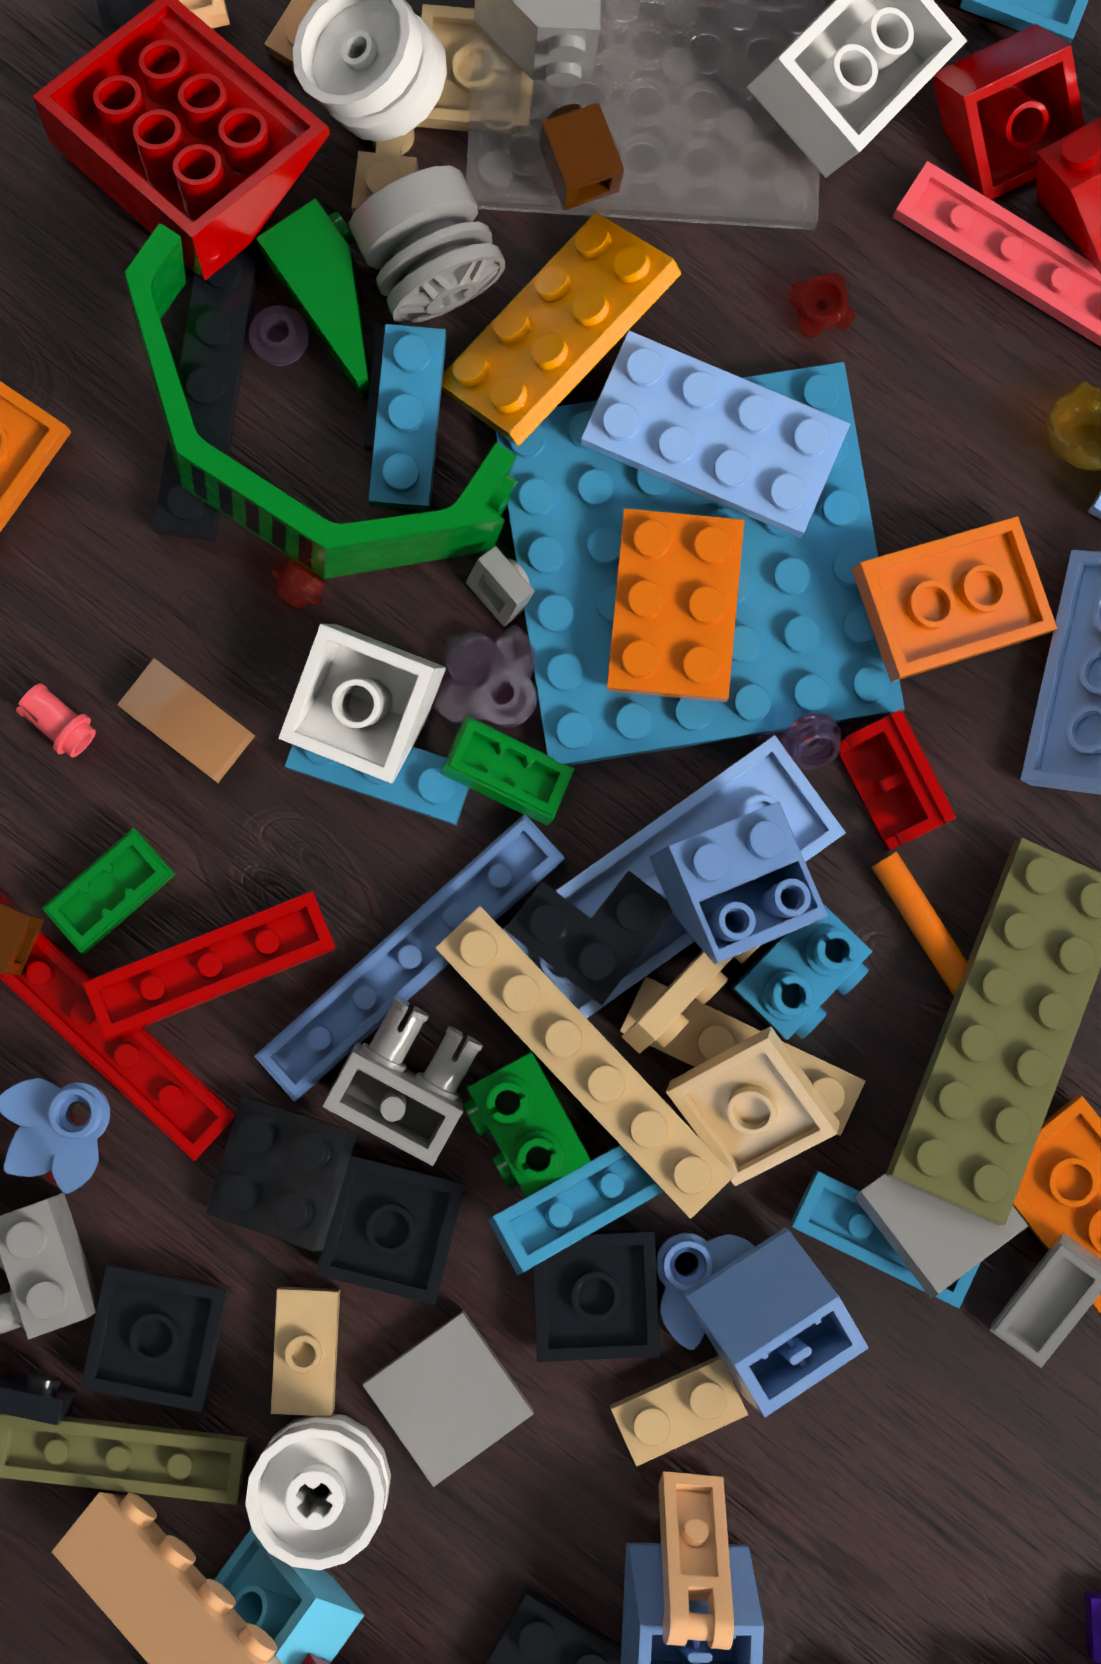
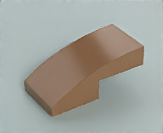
[117,658,255,783]

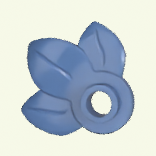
[0,1078,110,1194]
[656,1233,755,1350]

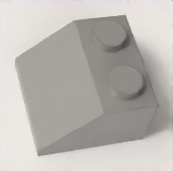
[474,0,601,88]

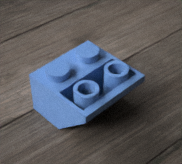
[649,801,828,965]
[683,1228,869,1418]
[620,1542,764,1664]

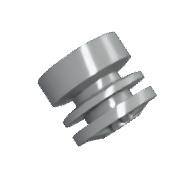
[349,166,505,324]

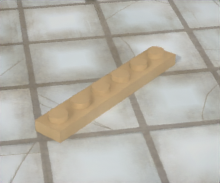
[435,906,735,1219]

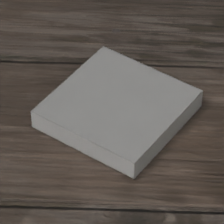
[855,1173,1028,1299]
[363,1310,534,1487]

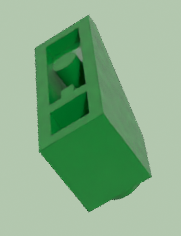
[256,198,370,399]

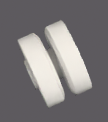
[292,0,447,142]
[245,1414,391,1570]

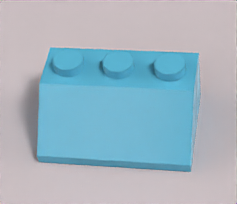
[214,1529,364,1664]

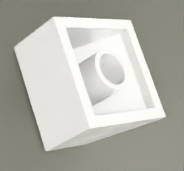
[278,624,446,783]

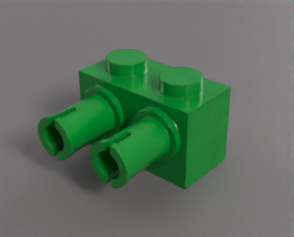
[463,1051,591,1197]

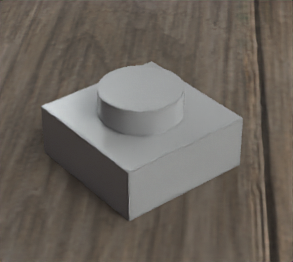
[466,546,535,627]

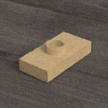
[271,1287,340,1416]

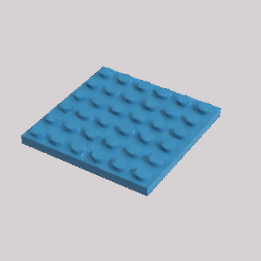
[496,362,905,766]

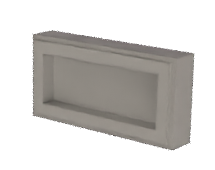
[990,1233,1101,1368]

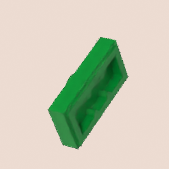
[440,716,574,826]
[42,828,176,954]

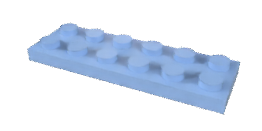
[503,735,846,1018]

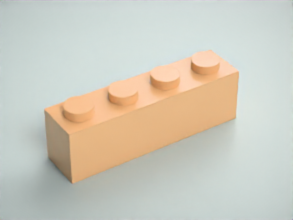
[52,1492,283,1664]

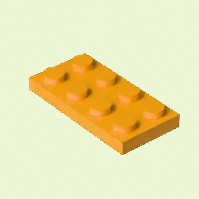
[441,212,681,447]

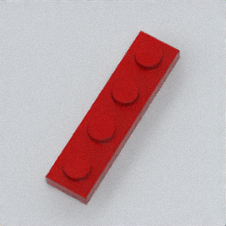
[83,891,336,1042]

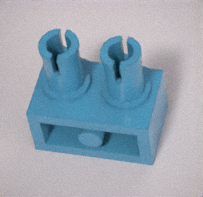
[729,904,873,1040]

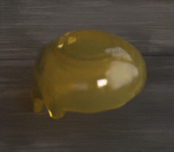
[1046,381,1101,471]

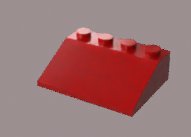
[32,0,330,280]

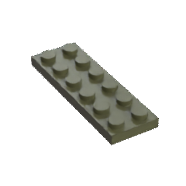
[886,838,1101,1225]

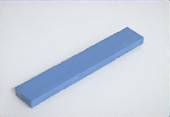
[254,815,565,1102]

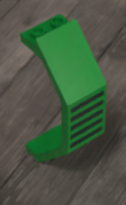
[125,223,518,579]

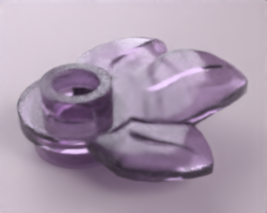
[432,625,537,728]

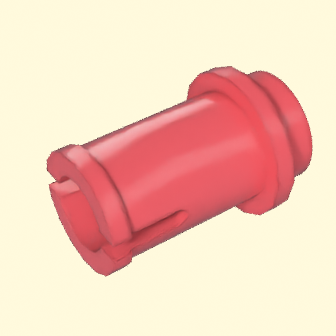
[16,683,96,758]

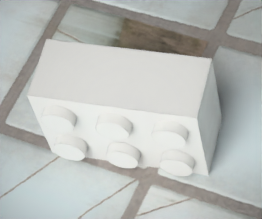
[747,0,967,178]

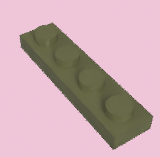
[0,1413,248,1505]

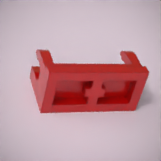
[834,709,957,852]

